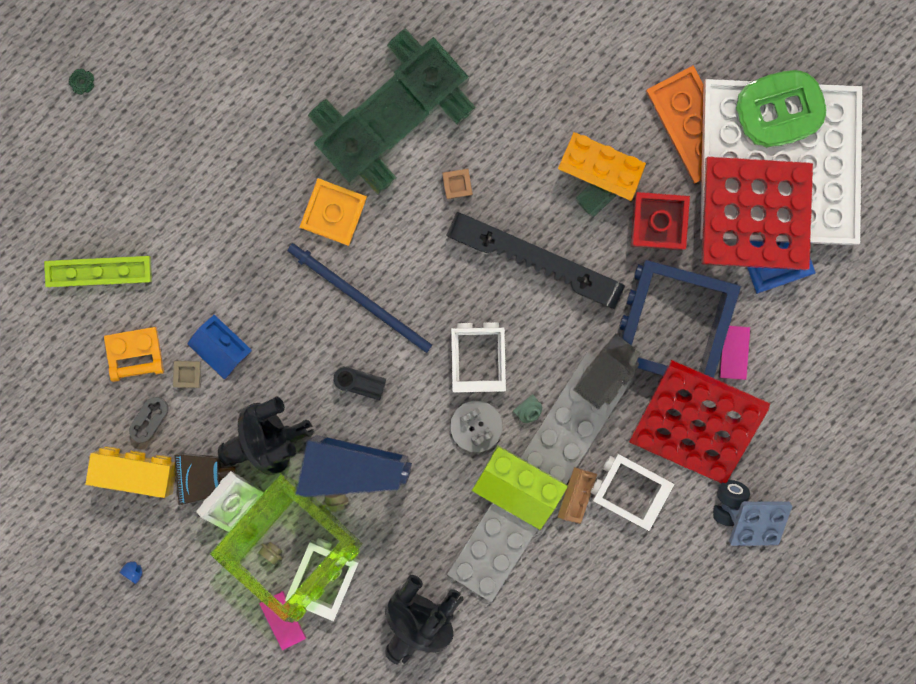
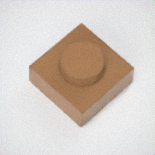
[442,169,473,199]

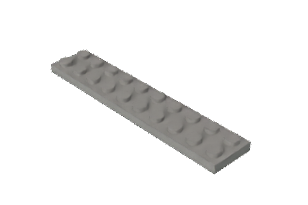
[447,352,632,603]

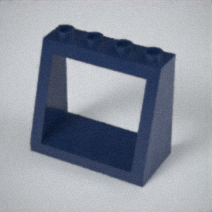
[611,260,741,378]
[295,435,412,497]

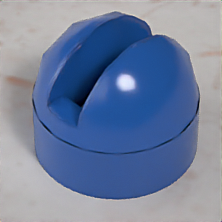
[119,561,143,584]

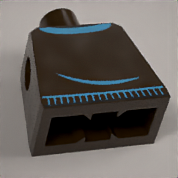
[174,453,237,505]

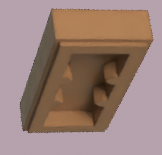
[558,467,597,524]

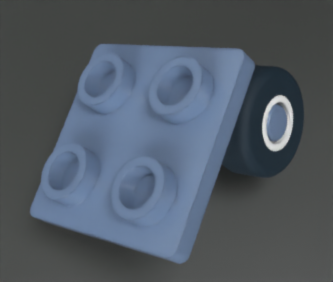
[713,480,792,546]

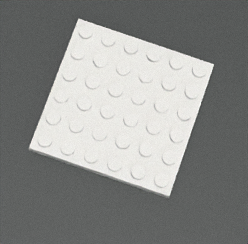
[700,79,862,245]

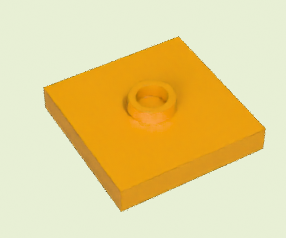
[299,178,367,246]

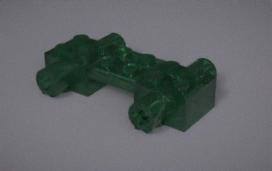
[308,28,476,195]

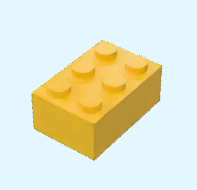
[85,446,176,498]

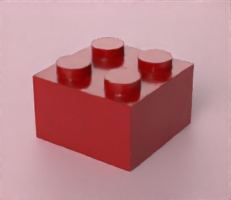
[630,192,690,251]

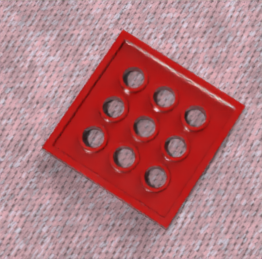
[701,157,813,270]
[629,360,770,483]

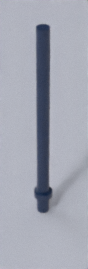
[287,243,432,353]

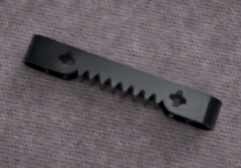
[446,212,626,310]

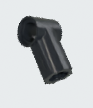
[333,366,386,401]

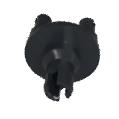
[218,396,314,475]
[385,575,464,665]

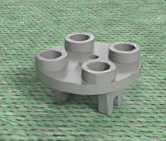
[450,400,503,453]

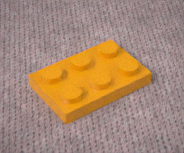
[558,132,646,201]

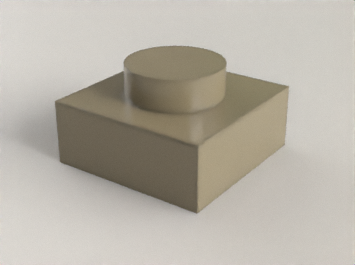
[173,361,202,388]

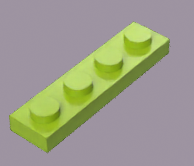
[44,256,152,287]

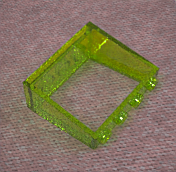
[210,474,363,623]

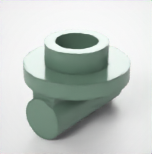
[513,394,543,423]

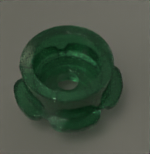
[69,69,95,95]

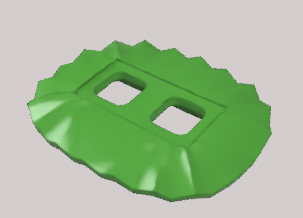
[736,70,826,148]

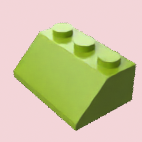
[471,445,568,530]

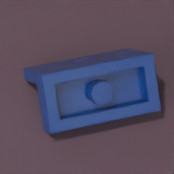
[188,314,252,379]

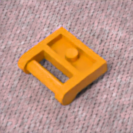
[104,327,164,382]

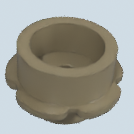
[323,494,349,512]
[258,542,283,565]

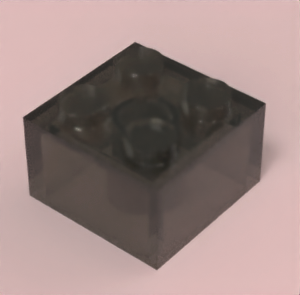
[573,333,641,410]

